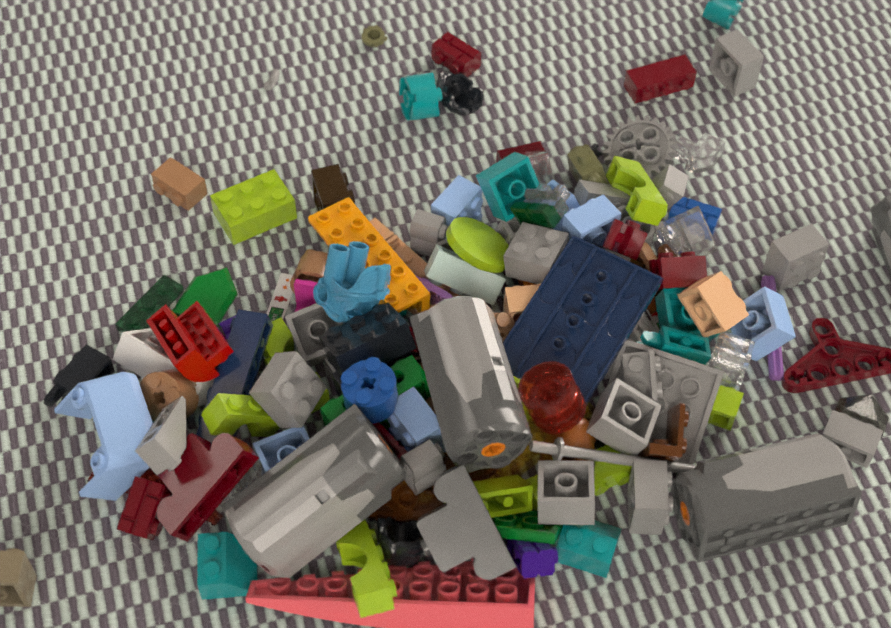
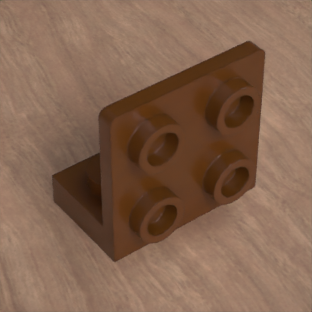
[638,403,689,462]

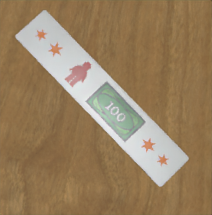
[266,273,293,322]

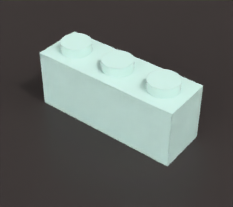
[424,244,506,305]

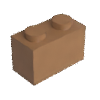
[151,157,208,211]

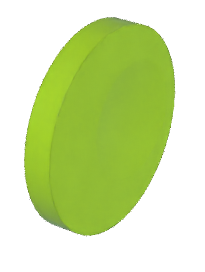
[446,217,509,273]

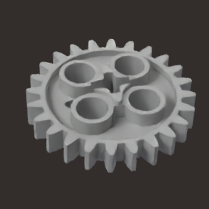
[602,115,678,180]

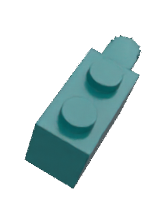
[636,326,711,365]

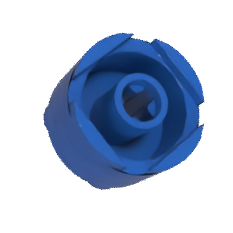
[341,357,398,423]

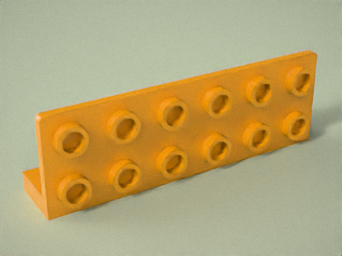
[308,197,430,313]

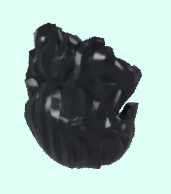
[436,71,484,116]
[376,517,424,567]

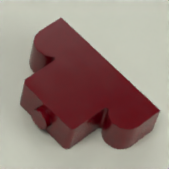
[157,433,259,542]

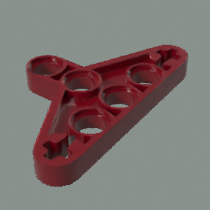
[781,318,891,393]

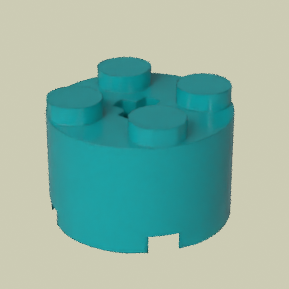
[702,0,744,30]
[399,72,442,121]

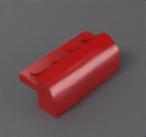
[146,301,234,382]

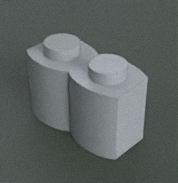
[410,209,449,257]
[401,439,446,495]

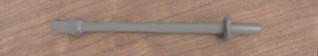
[529,437,697,473]

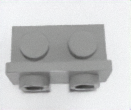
[622,349,663,403]

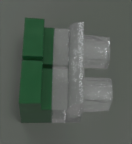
[510,183,570,229]

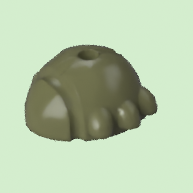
[361,25,387,48]

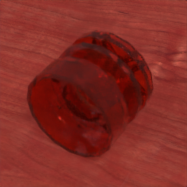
[518,361,586,434]

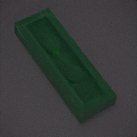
[115,275,184,333]

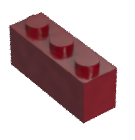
[624,54,697,104]

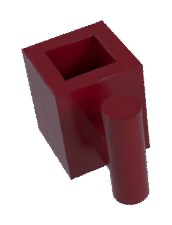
[602,219,648,261]

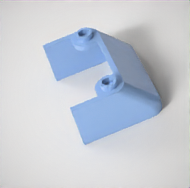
[54,372,153,501]

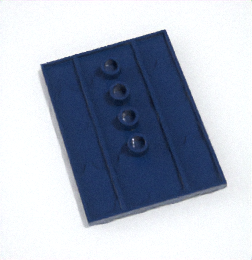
[503,235,664,414]

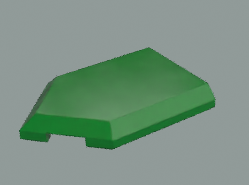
[172,267,238,327]

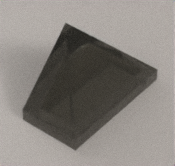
[835,394,889,440]

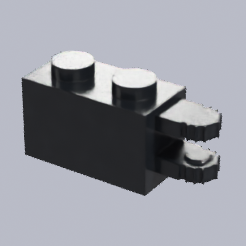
[43,344,115,408]

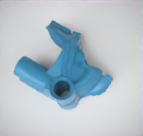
[313,241,391,324]

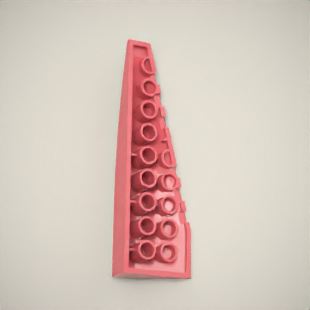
[246,558,535,628]

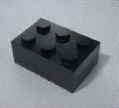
[319,302,416,376]

